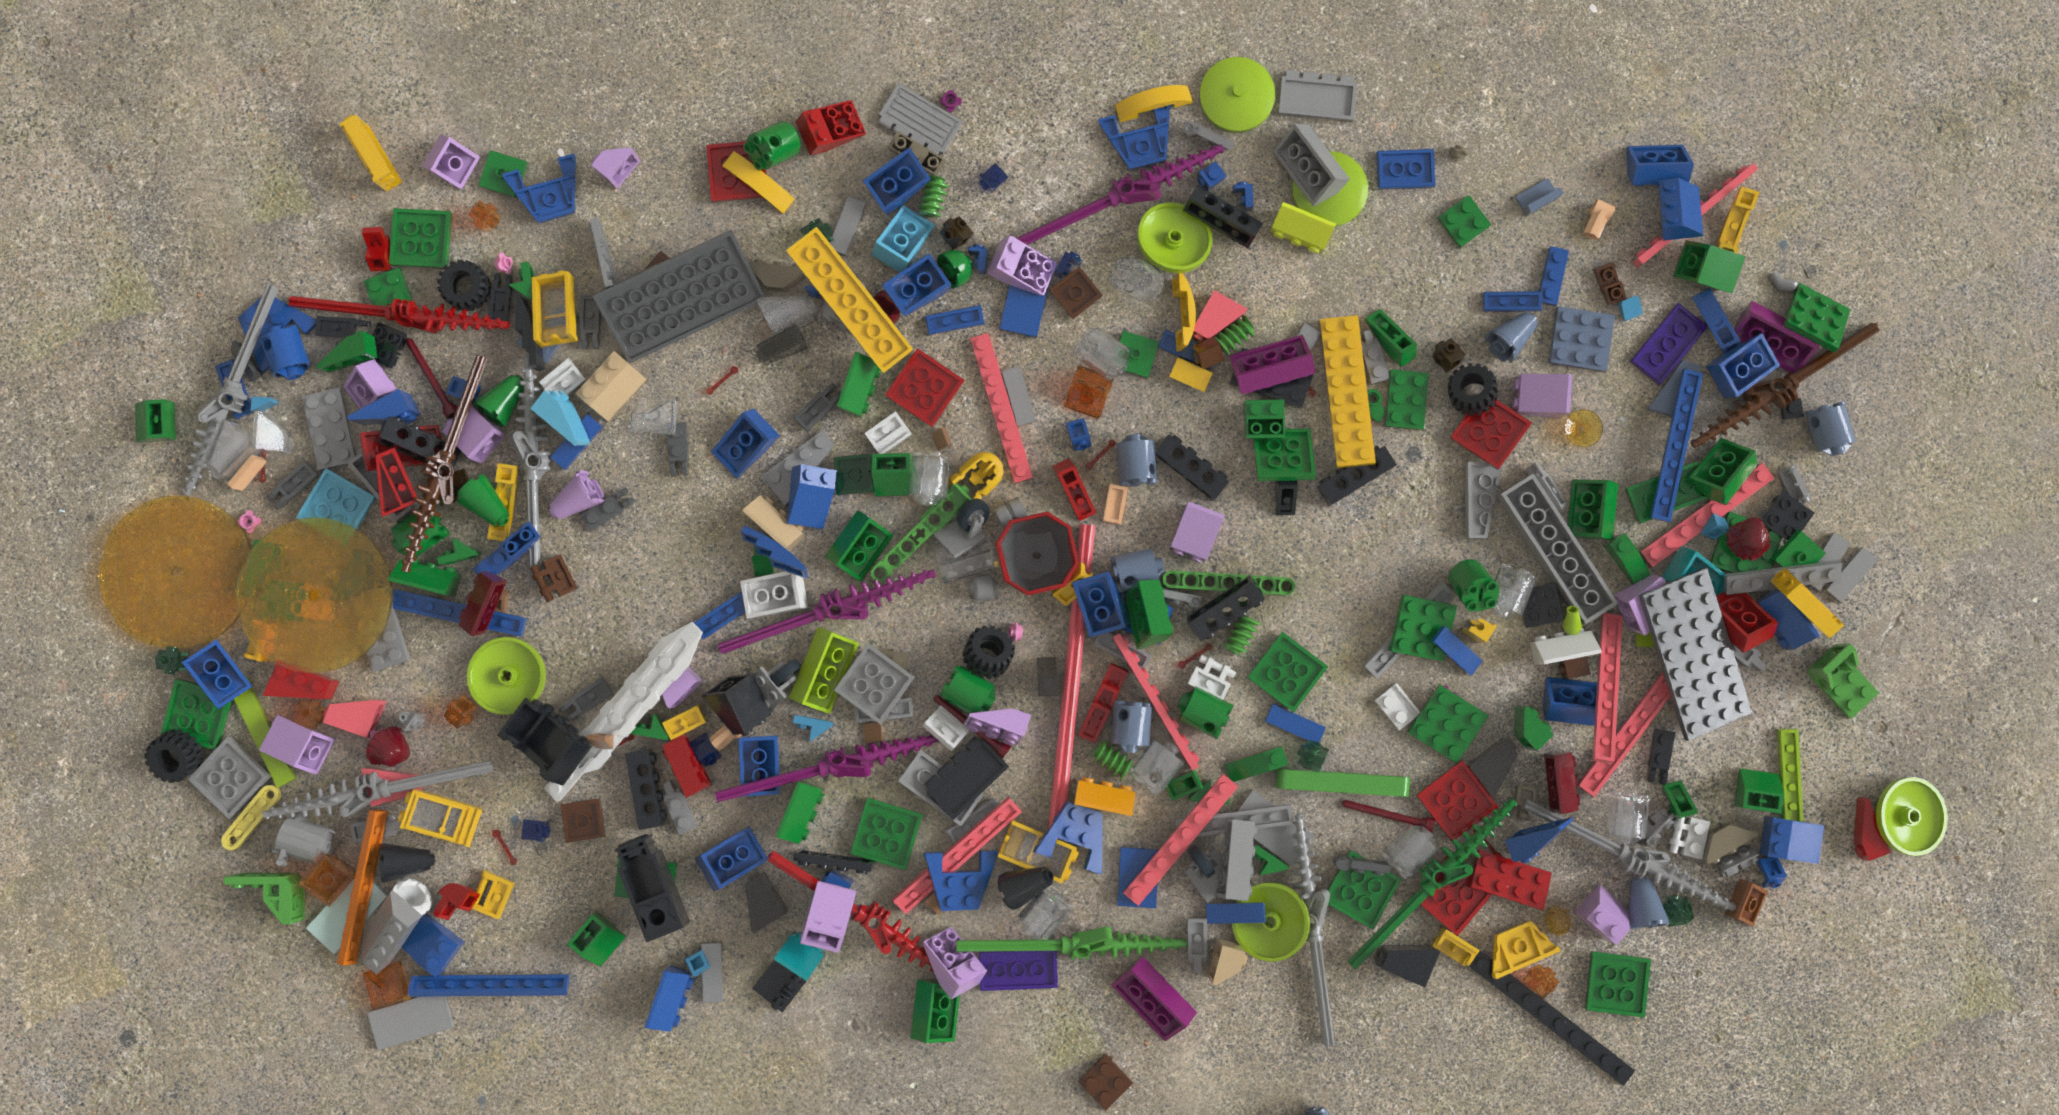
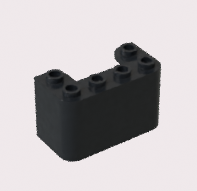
[497,698,592,786]

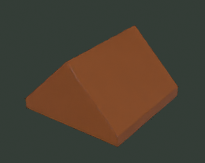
[1725,879,1768,927]

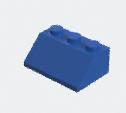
[1626,145,1694,186]
[1659,178,1703,241]
[1755,589,1820,650]
[1543,677,1597,726]
[739,736,780,796]
[644,965,694,1032]

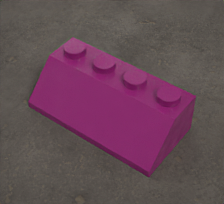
[1734,301,1819,374]
[1229,335,1315,394]
[1111,956,1197,1041]

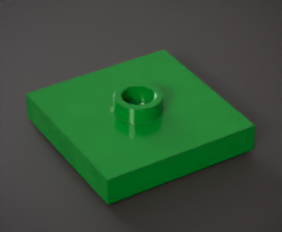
[478,150,528,198]
[1112,331,1159,379]
[1772,529,1826,567]

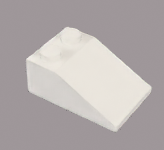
[740,571,808,619]

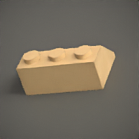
[575,351,647,422]
[742,495,805,552]
[1207,938,1248,985]

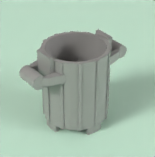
[272,810,336,868]

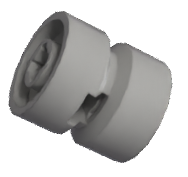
[994,497,1027,529]

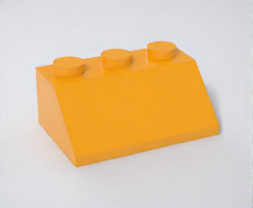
[1074,777,1136,816]

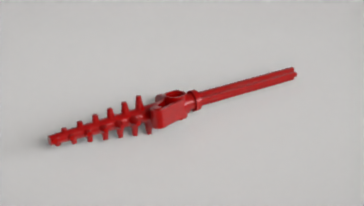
[288,296,510,334]
[766,850,934,972]

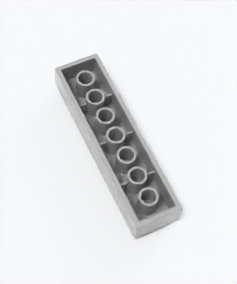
[1496,473,1618,625]

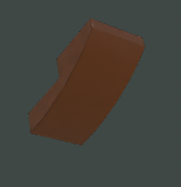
[1593,262,1627,305]

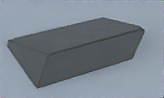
[231,341,264,382]

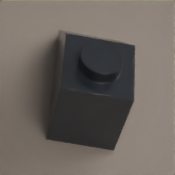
[1275,480,1298,515]

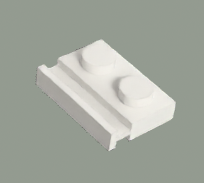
[539,358,587,396]
[865,411,912,454]
[1374,683,1420,731]
[923,705,970,751]

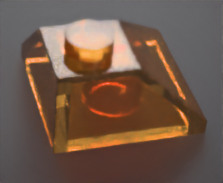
[363,961,412,1010]

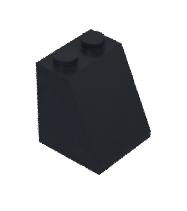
[702,674,771,736]
[1374,944,1440,988]

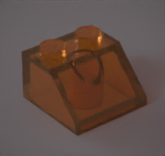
[1064,365,1114,419]
[297,853,356,907]

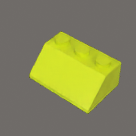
[1270,202,1336,254]

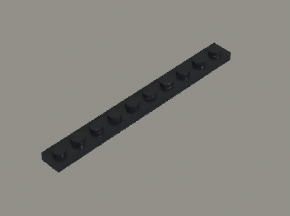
[1469,949,1635,1086]

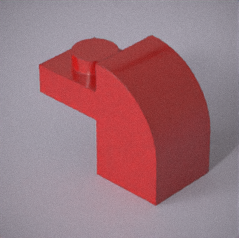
[361,226,391,271]
[432,883,480,920]

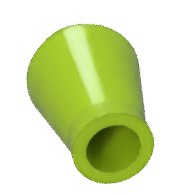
[1562,606,1582,635]

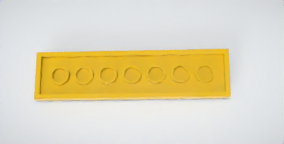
[786,227,914,374]
[1319,315,1376,468]

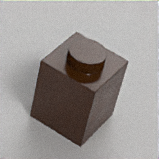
[1192,337,1224,369]
[1558,656,1591,679]

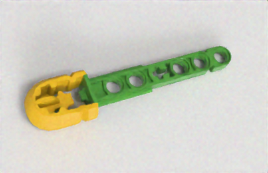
[871,452,1003,582]

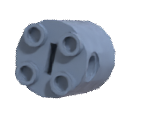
[1805,401,1856,457]
[1116,434,1157,487]
[1110,548,1165,593]
[1111,701,1152,753]

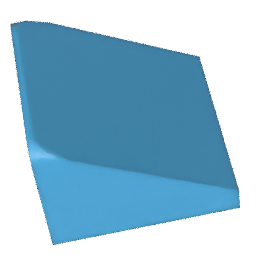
[1617,295,1642,322]
[251,397,278,414]
[1701,513,1729,540]
[685,950,710,977]

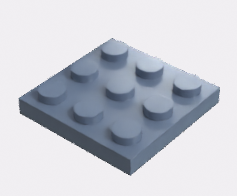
[1549,306,1615,372]

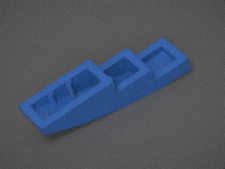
[741,526,808,579]

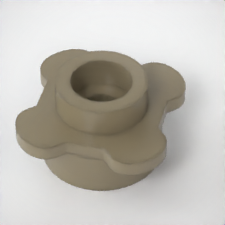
[1450,145,1470,160]

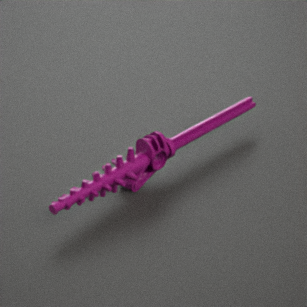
[1016,145,1224,245]
[718,569,936,654]
[715,734,940,803]

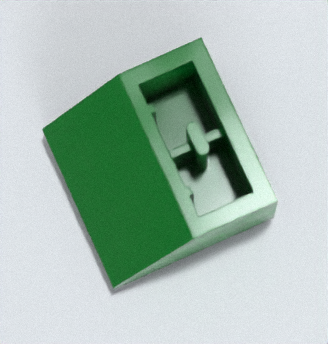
[135,399,176,443]
[1243,400,1285,439]
[872,453,914,497]
[1514,705,1554,751]
[1734,768,1784,814]
[567,911,627,967]

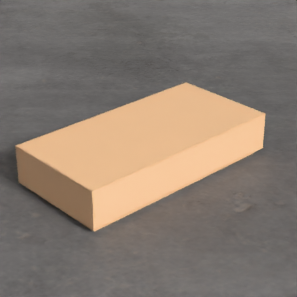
[228,455,267,491]
[1102,484,1128,525]

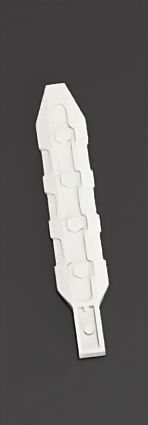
[544,622,703,802]

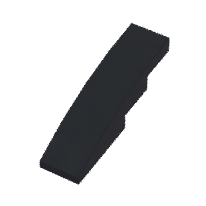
[515,294,544,371]

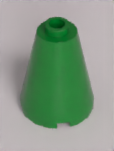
[474,374,524,428]
[455,474,509,527]

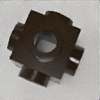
[939,216,974,250]
[1432,338,1466,373]

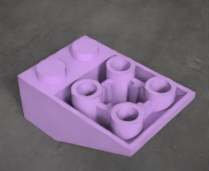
[987,235,1057,296]
[964,708,1031,746]
[800,881,856,953]
[923,927,987,999]

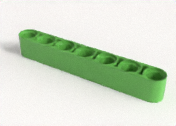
[1161,570,1296,596]
[1276,769,1410,797]

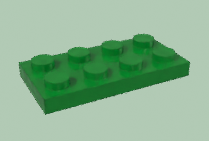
[1625,461,1707,524]

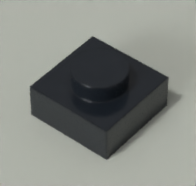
[1780,398,1804,420]

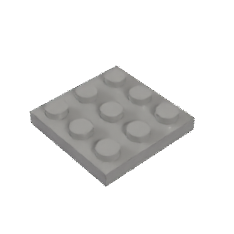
[834,643,915,724]
[188,736,271,819]

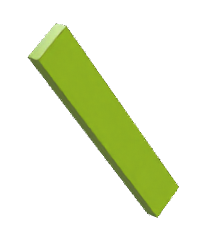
[234,676,297,788]
[1777,729,1803,822]

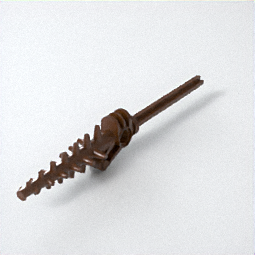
[1690,323,1880,448]
[401,355,487,573]

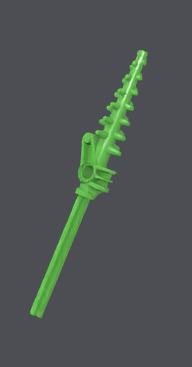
[956,926,1187,960]

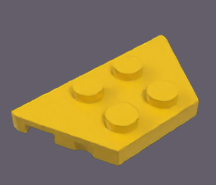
[1492,921,1561,979]

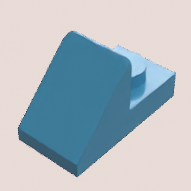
[793,715,834,742]

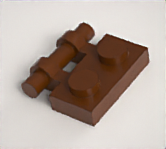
[530,554,578,603]

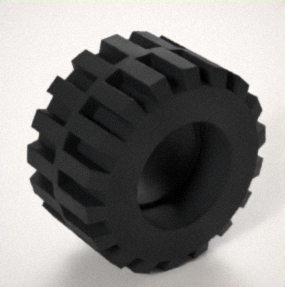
[437,259,491,311]
[1447,363,1498,416]
[962,626,1015,679]
[144,729,203,783]

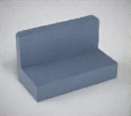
[1516,179,1564,217]

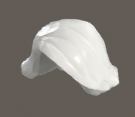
[393,878,433,915]

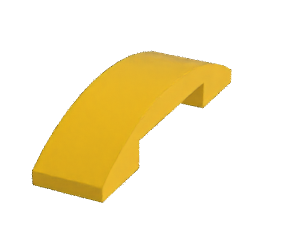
[1115,85,1193,123]
[722,151,795,214]
[1716,186,1760,253]
[1171,273,1196,351]
[487,463,518,541]

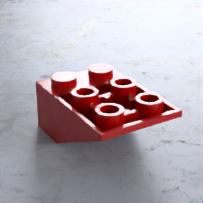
[796,100,866,156]

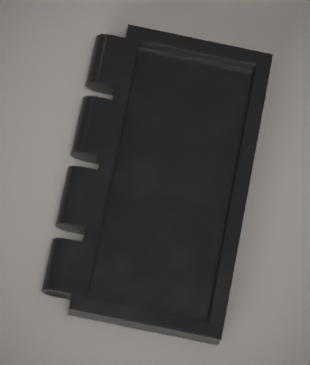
[924,736,1009,820]

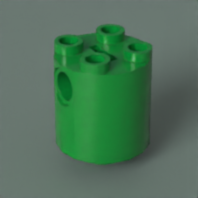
[743,121,801,170]
[391,509,450,557]
[1448,559,1499,612]
[940,665,996,714]
[1177,686,1234,739]

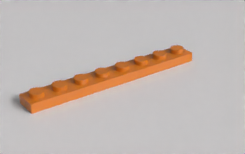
[337,809,389,966]

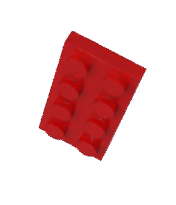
[359,425,441,472]
[1469,849,1552,911]

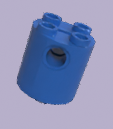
[258,325,311,380]

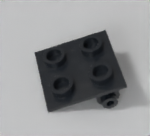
[372,322,408,369]
[1762,491,1815,541]
[1518,583,1564,628]
[752,960,807,1012]

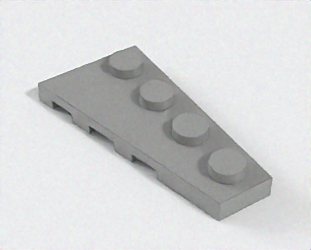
[589,217,618,288]
[762,430,835,507]
[1465,462,1504,539]

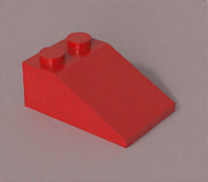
[1716,592,1778,653]

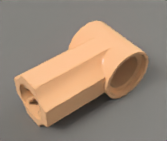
[1583,199,1615,240]
[709,724,742,751]

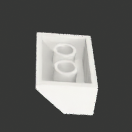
[1529,628,1602,665]

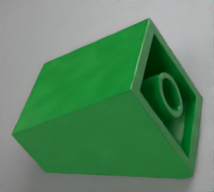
[1673,240,1746,293]

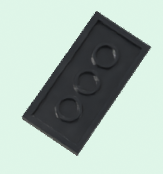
[1229,348,1314,409]
[793,849,875,874]

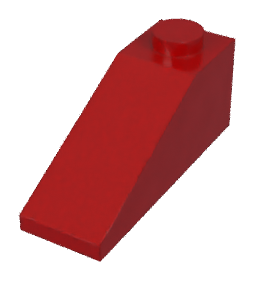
[1052,458,1096,521]
[1854,797,1891,861]

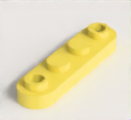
[221,785,281,850]

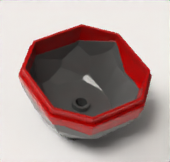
[995,511,1080,596]

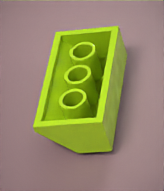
[789,626,859,714]

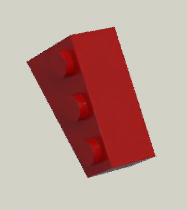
[374,446,417,517]
[263,660,339,699]
[662,734,713,798]

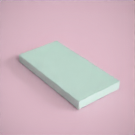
[306,875,388,954]

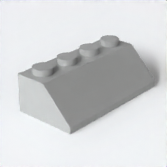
[1273,124,1349,206]
[360,890,422,975]

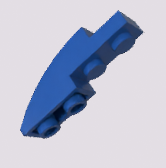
[1692,288,1741,353]
[472,521,541,575]

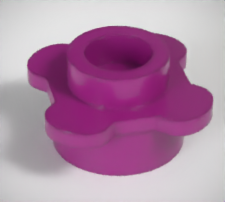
[939,90,962,113]

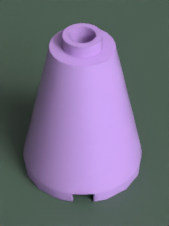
[549,470,604,519]

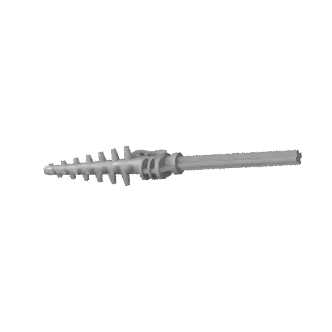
[182,283,279,496]
[510,356,551,584]
[262,760,493,819]
[1522,799,1736,911]
[1293,814,1335,1046]

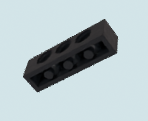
[1183,185,1263,249]
[375,416,461,471]
[1155,435,1229,501]
[1317,445,1397,506]
[1187,575,1265,641]
[625,749,667,830]

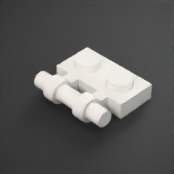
[1187,655,1236,699]
[1669,817,1710,860]

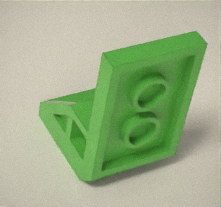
[1807,643,1879,719]
[224,873,305,924]

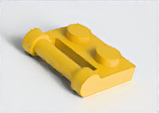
[472,870,515,920]

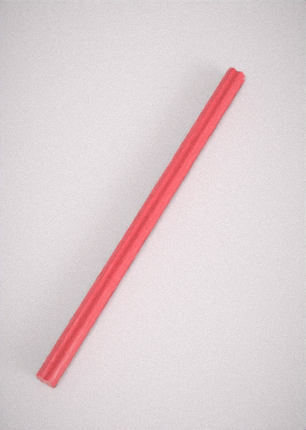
[1048,524,1096,830]

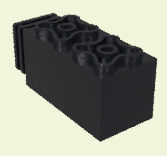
[615,834,690,943]

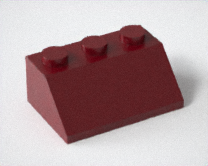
[458,571,507,637]
[1544,752,1580,814]

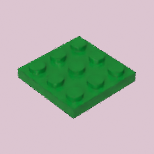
[389,208,452,269]
[1783,283,1850,353]
[1253,428,1316,481]
[1710,511,1782,573]
[1389,594,1457,661]
[1247,632,1328,713]
[160,678,232,750]
[1407,684,1489,764]
[850,797,923,870]
[1327,849,1401,930]
[1585,951,1651,1018]

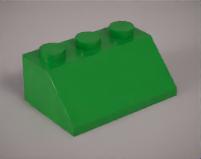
[837,351,881,418]
[1689,438,1757,505]
[1568,479,1618,540]
[824,510,894,582]
[388,559,461,596]
[1124,579,1173,650]
[775,780,825,844]
[910,979,960,1043]

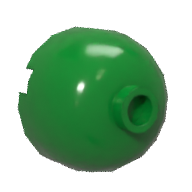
[937,250,973,289]

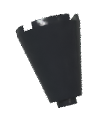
[379,843,435,883]
[997,867,1054,910]

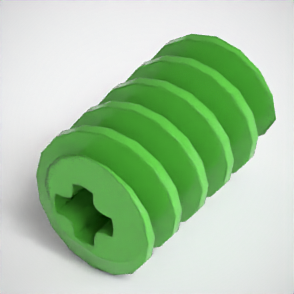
[918,175,949,218]
[1214,315,1255,355]
[1223,615,1261,658]
[1089,740,1132,781]

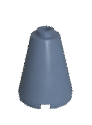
[1485,312,1537,363]
[1629,875,1670,929]

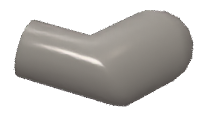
[1769,271,1798,292]

